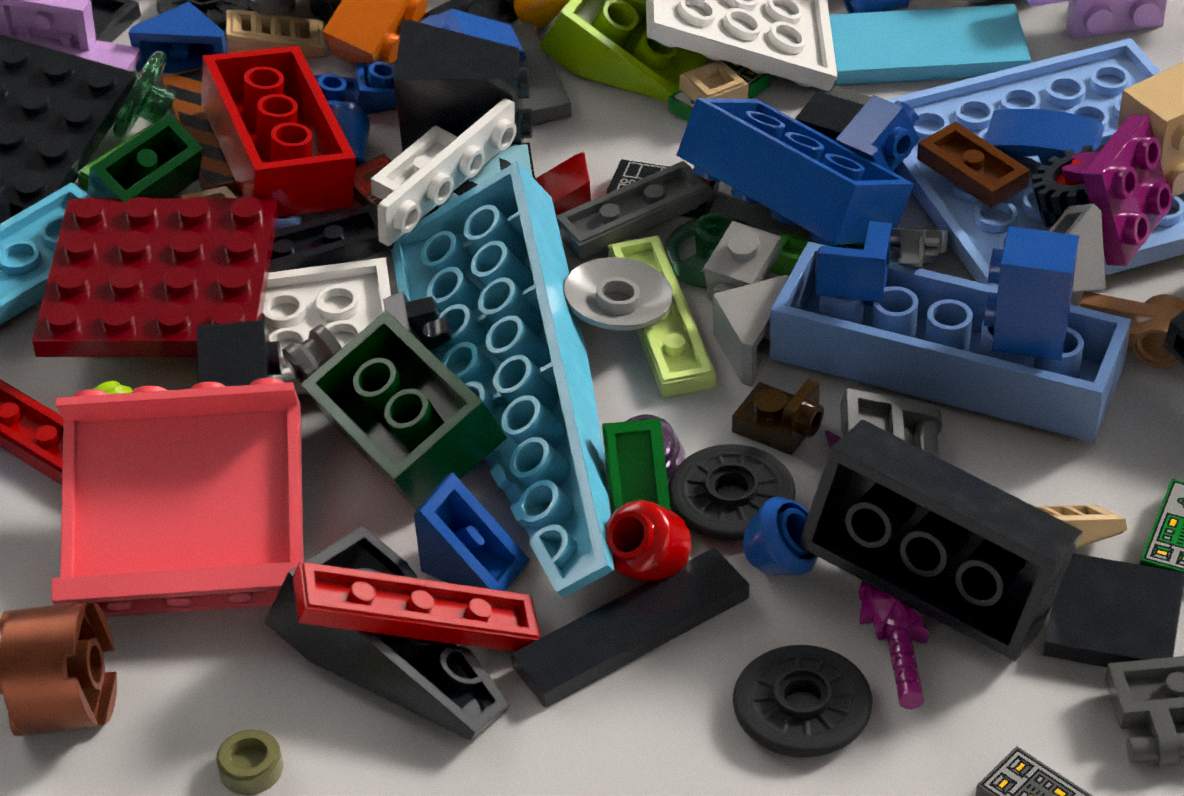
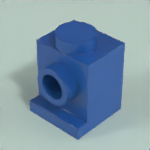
[835,95,920,172]

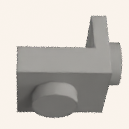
[703,221,782,302]

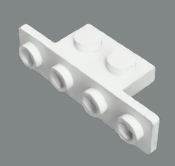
[371,98,516,246]

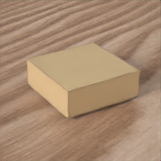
[680,60,748,103]

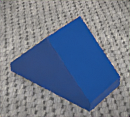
[128,2,227,73]
[414,472,530,591]

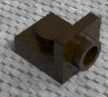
[732,378,824,455]

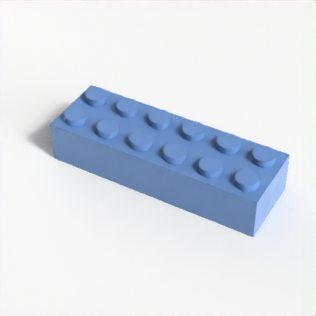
[770,241,1132,443]

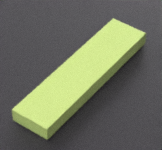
[608,235,716,398]

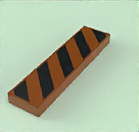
[161,68,241,196]

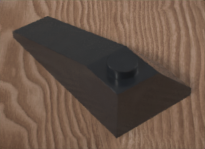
[264,525,510,741]

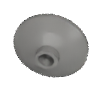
[564,257,673,331]

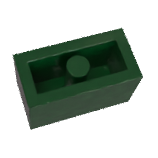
[88,113,204,202]

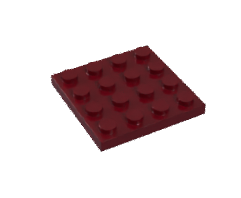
[32,197,278,357]

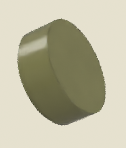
[216,730,283,795]

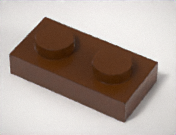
[917,121,1030,208]

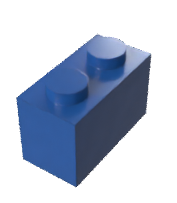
[984,226,1079,361]

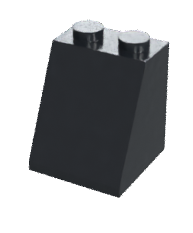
[394,20,533,152]

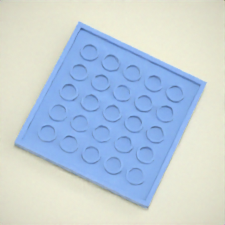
[886,38,1184,287]

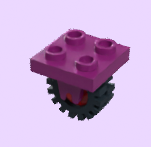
[1032,115,1172,266]

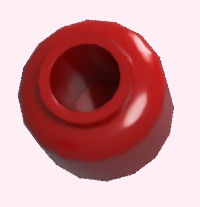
[606,500,692,583]

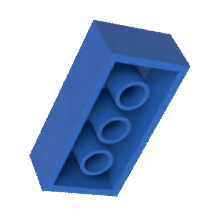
[676,98,914,247]

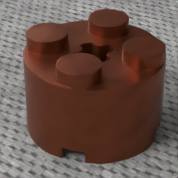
[0,602,117,737]

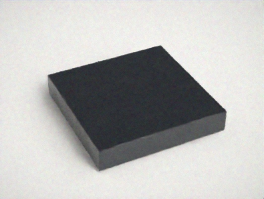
[1043,553,1184,667]

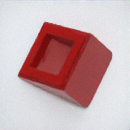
[535,152,591,215]

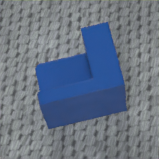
[816,221,892,302]

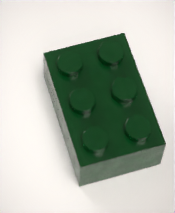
[301,310,507,510]

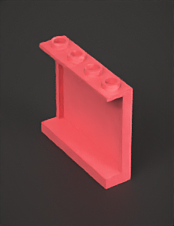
[51,378,304,617]

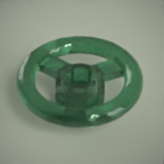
[113,51,178,139]
[664,212,755,289]

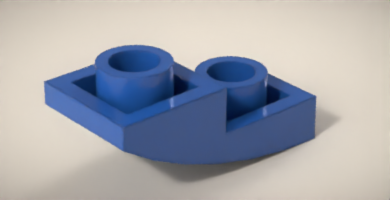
[314,62,397,115]
[985,109,1104,166]

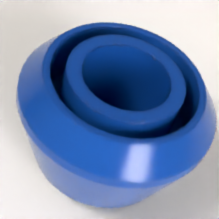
[743,497,818,576]

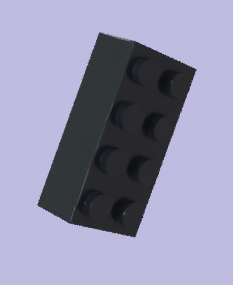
[798,419,1083,662]

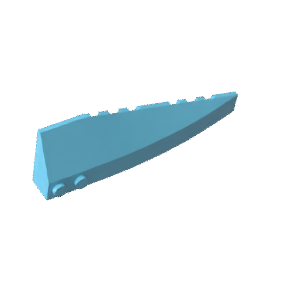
[391,161,614,598]

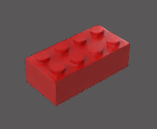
[202,45,356,219]

